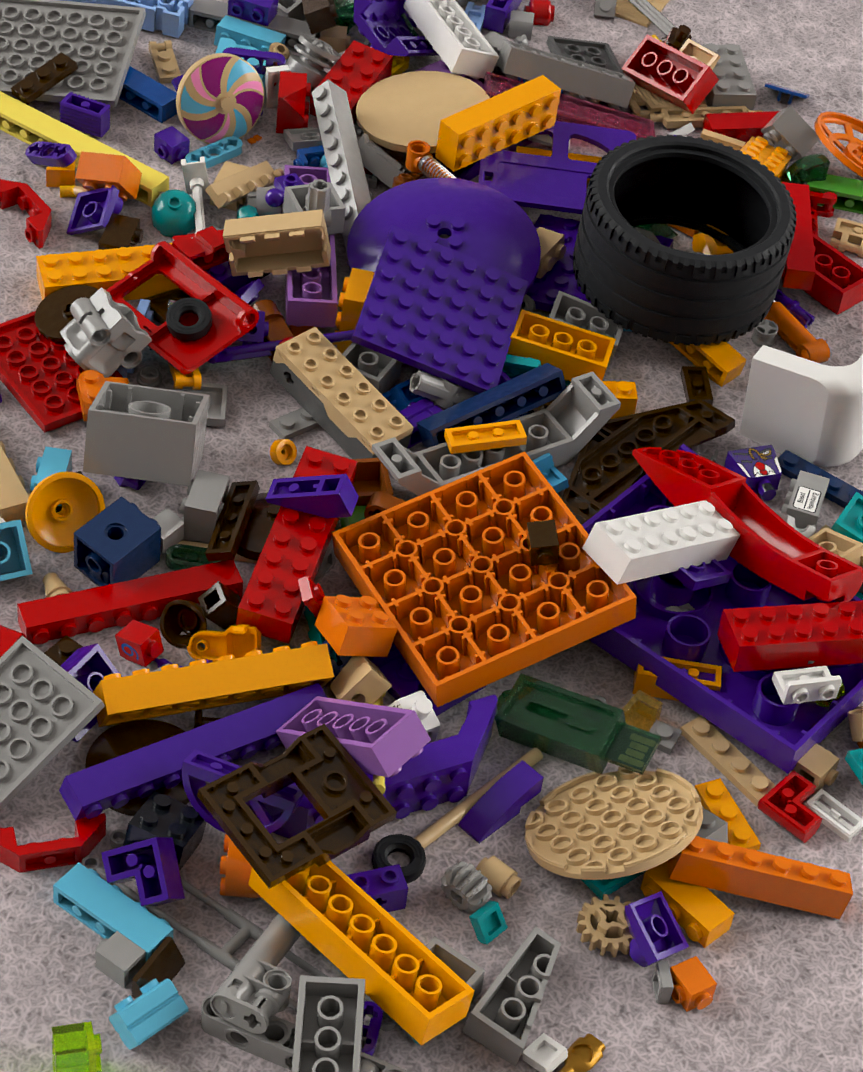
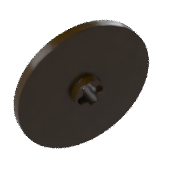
[35,285,99,342]

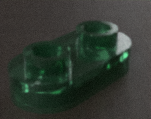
[165,544,220,571]

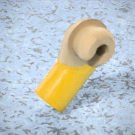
[60,185,88,197]

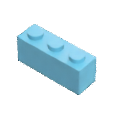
[214,15,286,52]

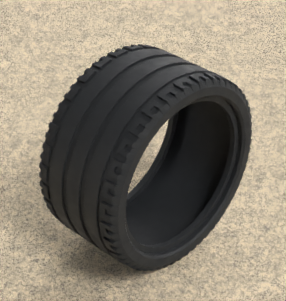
[573,135,797,346]

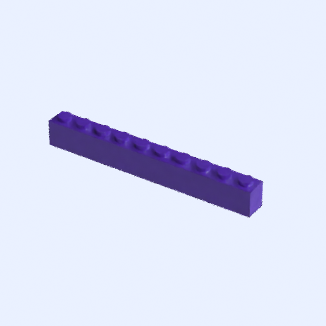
[59,683,328,821]

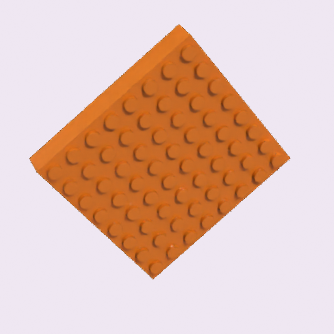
[332,451,637,707]

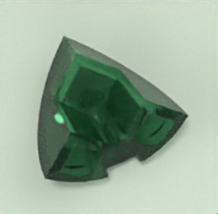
[780,153,830,184]

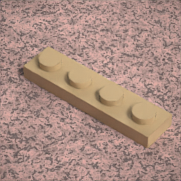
[680,715,776,807]

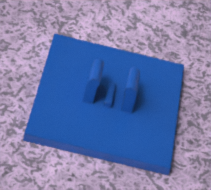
[764,83,810,104]

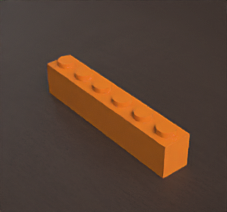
[668,836,853,919]

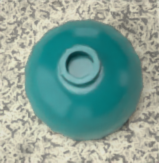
[151,189,196,237]

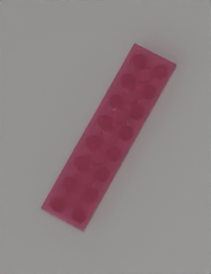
[484,72,656,140]

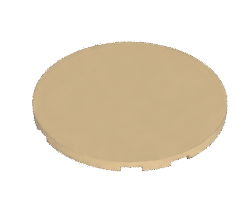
[356,71,489,153]
[525,767,703,880]

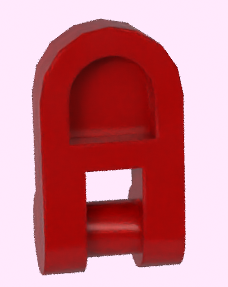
[810,191,837,218]

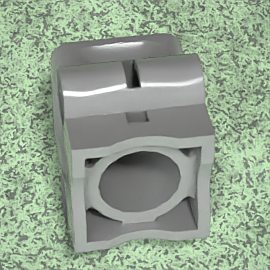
[60,287,152,377]

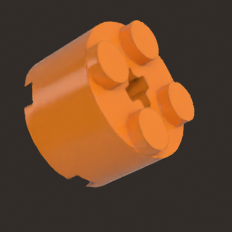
[220,834,262,899]

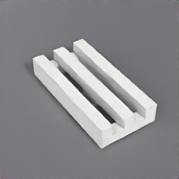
[804,789,863,843]

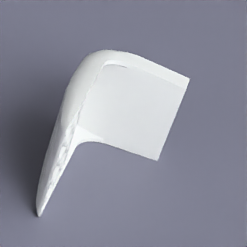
[739,345,863,467]

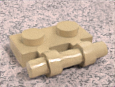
[830,217,863,258]

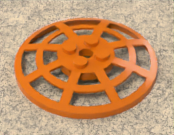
[814,111,863,178]

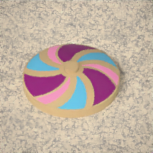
[176,53,264,144]

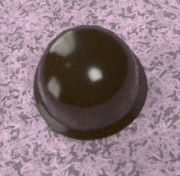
[160,599,207,648]

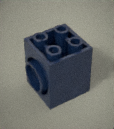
[74,496,161,587]

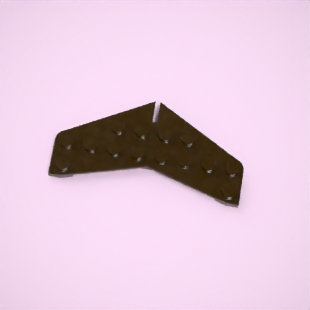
[562,400,735,524]

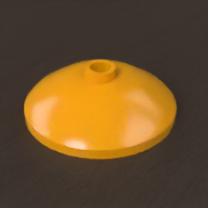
[25,471,105,553]

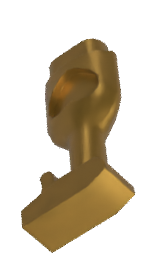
[558,1033,605,1072]

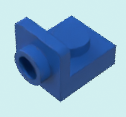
[293,145,325,167]

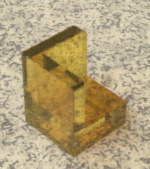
[619,690,663,736]

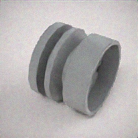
[286,34,341,88]

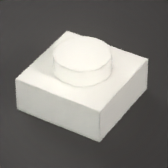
[522,1033,568,1072]

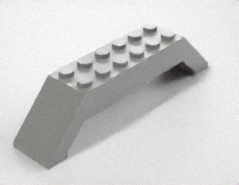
[371,372,621,496]

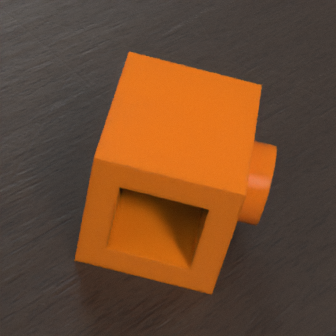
[670,956,717,1012]

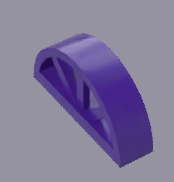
[182,749,304,834]

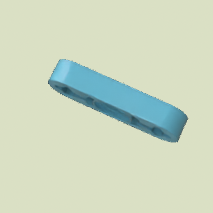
[185,136,242,169]

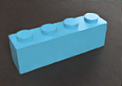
[53,862,173,961]

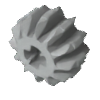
[441,861,492,915]

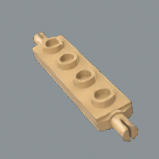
[648,106,763,129]

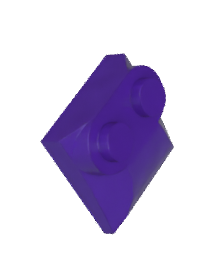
[66,185,123,235]
[625,891,689,967]

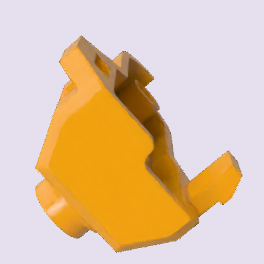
[187,624,261,662]

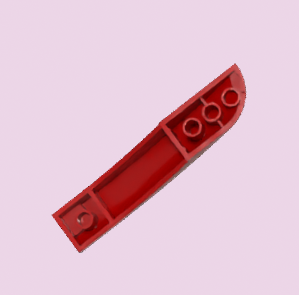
[632,447,863,602]

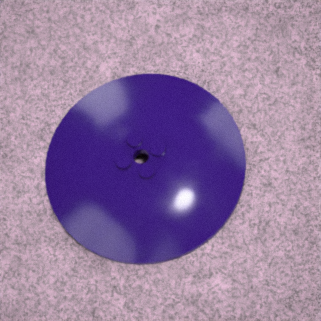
[347,178,541,296]

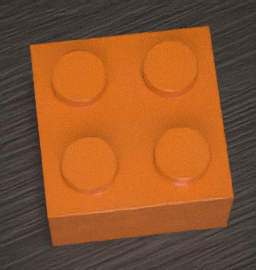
[75,151,142,201]
[315,595,398,657]

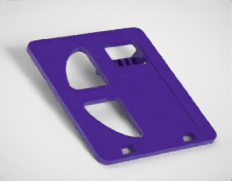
[478,121,636,214]

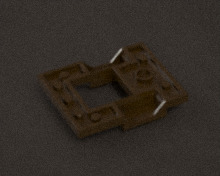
[197,724,397,889]

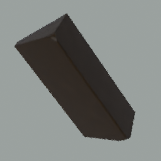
[132,936,186,999]

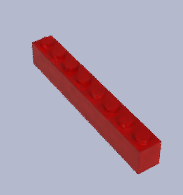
[17,560,243,645]

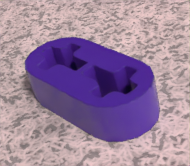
[361,1001,383,1056]

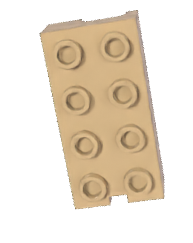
[223,209,331,278]

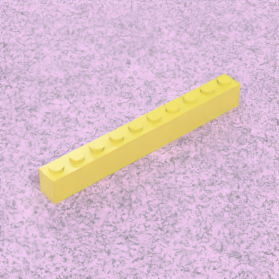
[0,91,169,207]

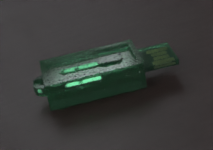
[495,673,661,775]

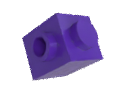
[154,126,190,165]

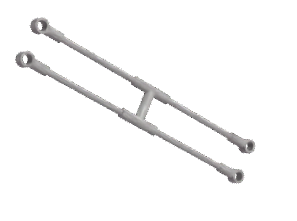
[82,829,396,1048]

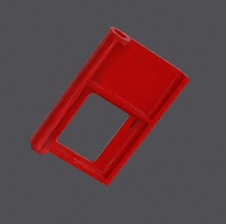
[106,241,259,375]

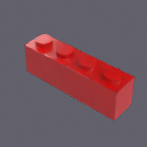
[702,111,779,144]

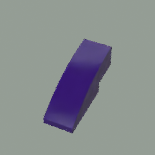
[458,760,544,843]

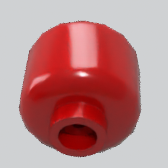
[524,0,555,26]

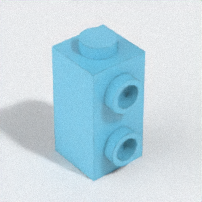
[30,446,72,506]

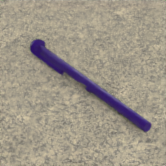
[207,330,354,364]

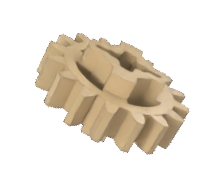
[576,894,633,957]

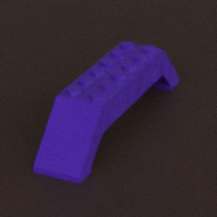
[246,694,498,839]

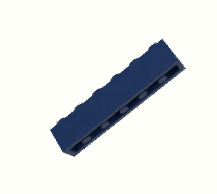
[417,363,567,448]

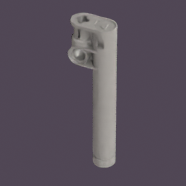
[210,913,301,1034]

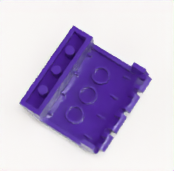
[354,0,439,56]

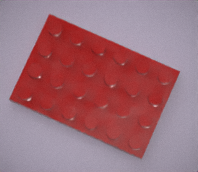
[0,311,123,433]

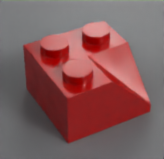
[276,71,311,134]

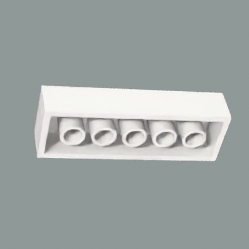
[403,0,499,79]
[582,500,740,585]

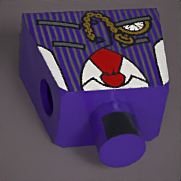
[724,444,782,501]

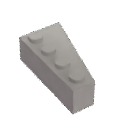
[462,926,561,1066]

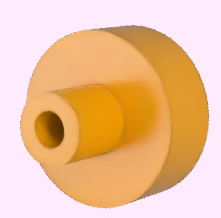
[270,439,297,465]

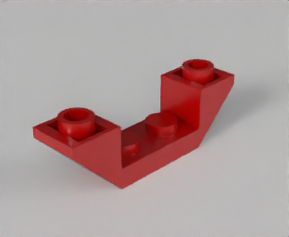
[0,179,52,249]
[0,813,106,873]

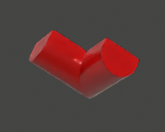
[758,770,822,843]

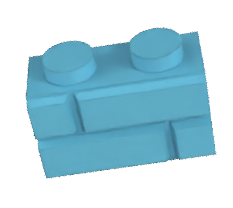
[109,978,189,1050]

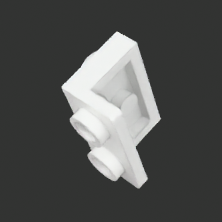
[772,666,842,705]

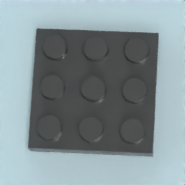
[546,36,624,74]

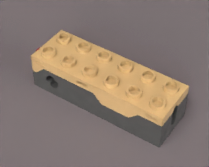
[270,327,414,459]

